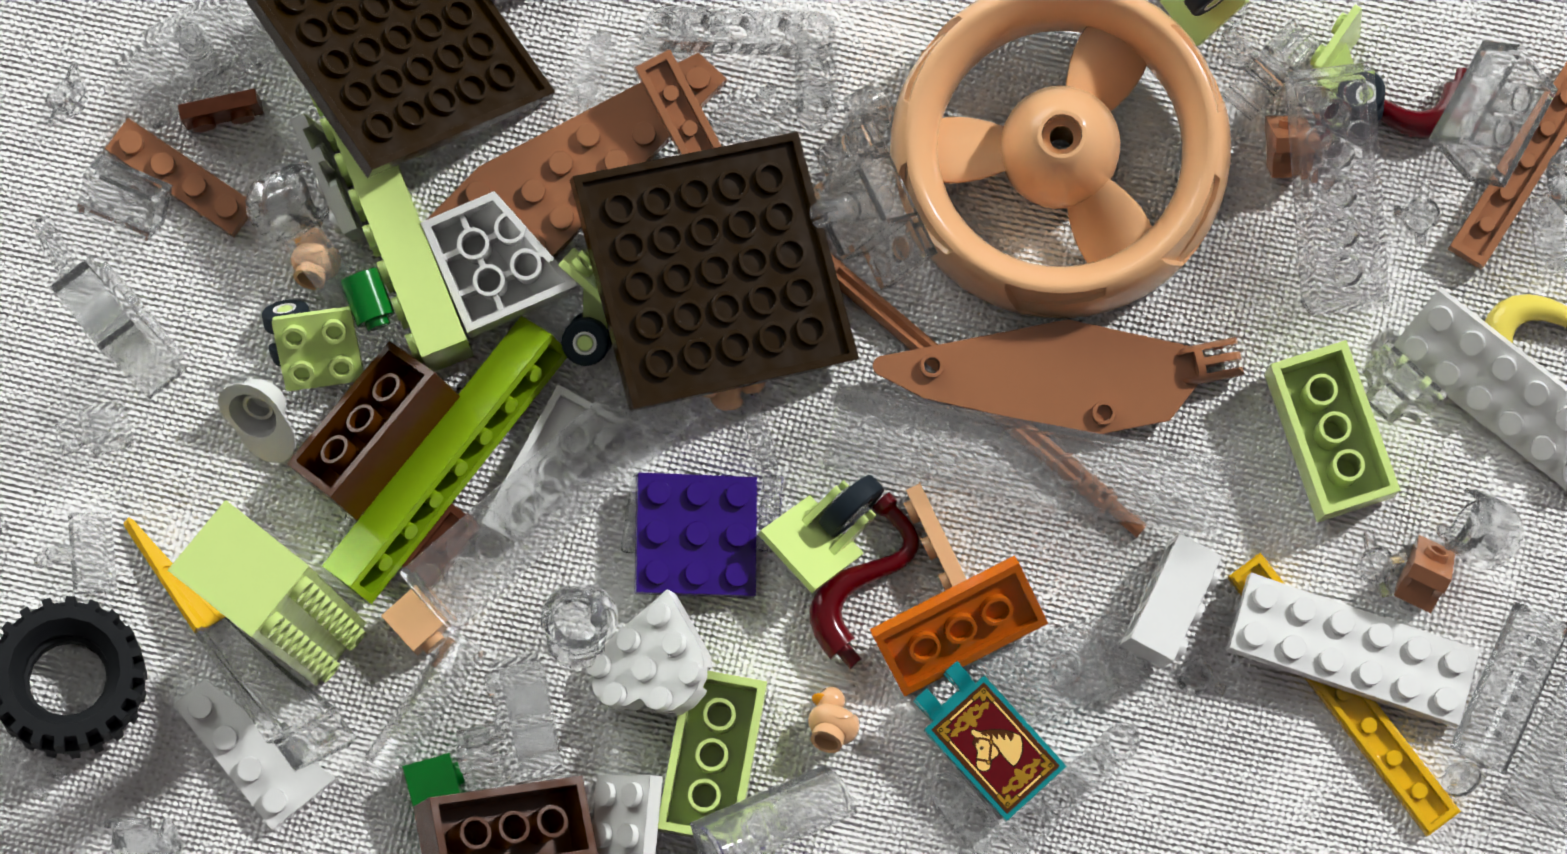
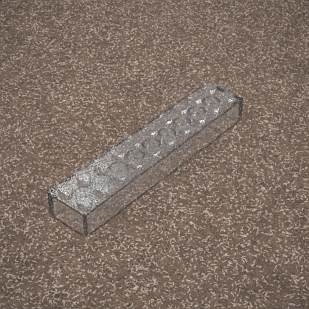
[823,385,1238,541]

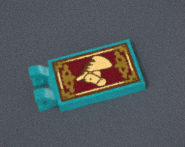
[913,661,1067,822]

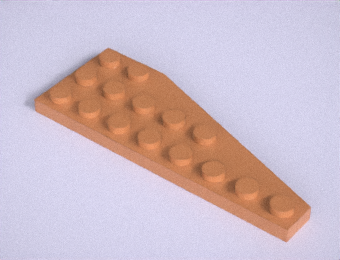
[426,52,727,259]

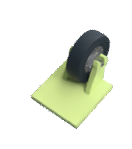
[758,474,884,593]

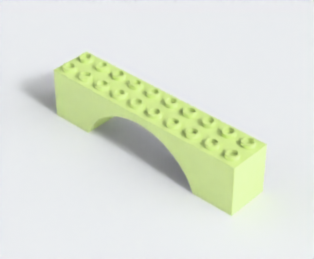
[168,500,367,686]

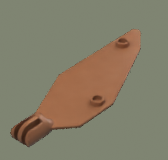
[872,319,1245,436]

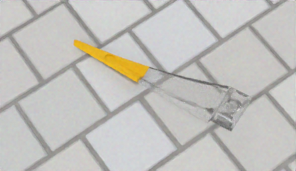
[123,517,357,771]

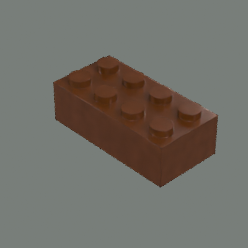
[286,341,460,520]
[413,775,598,854]

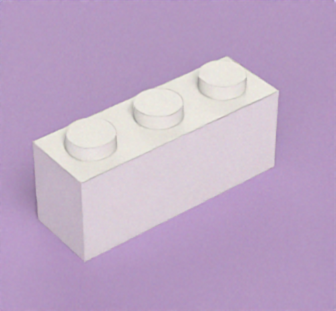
[1119,533,1222,668]

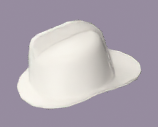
[218,375,296,463]

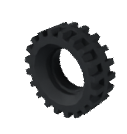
[0,596,148,759]

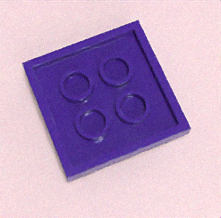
[634,472,757,598]

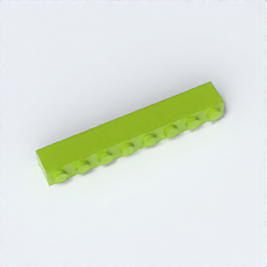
[322,315,567,604]

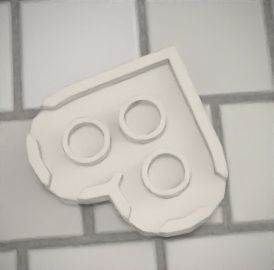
[587,589,713,715]

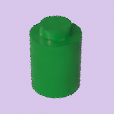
[340,268,395,332]

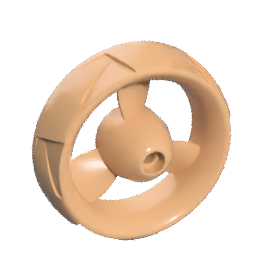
[890,0,1231,319]

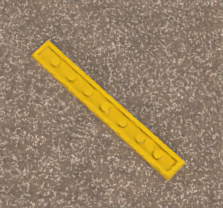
[1227,552,1461,837]

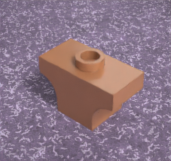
[1265,115,1316,178]
[1394,535,1456,613]

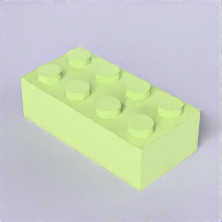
[1264,340,1401,523]
[658,671,768,846]

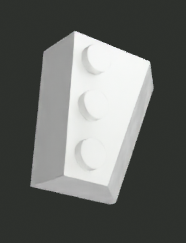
[420,191,578,337]

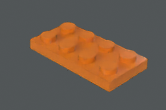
[870,555,1048,697]

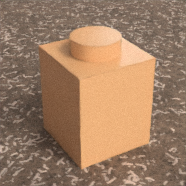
[381,589,447,656]

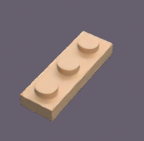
[903,483,967,591]

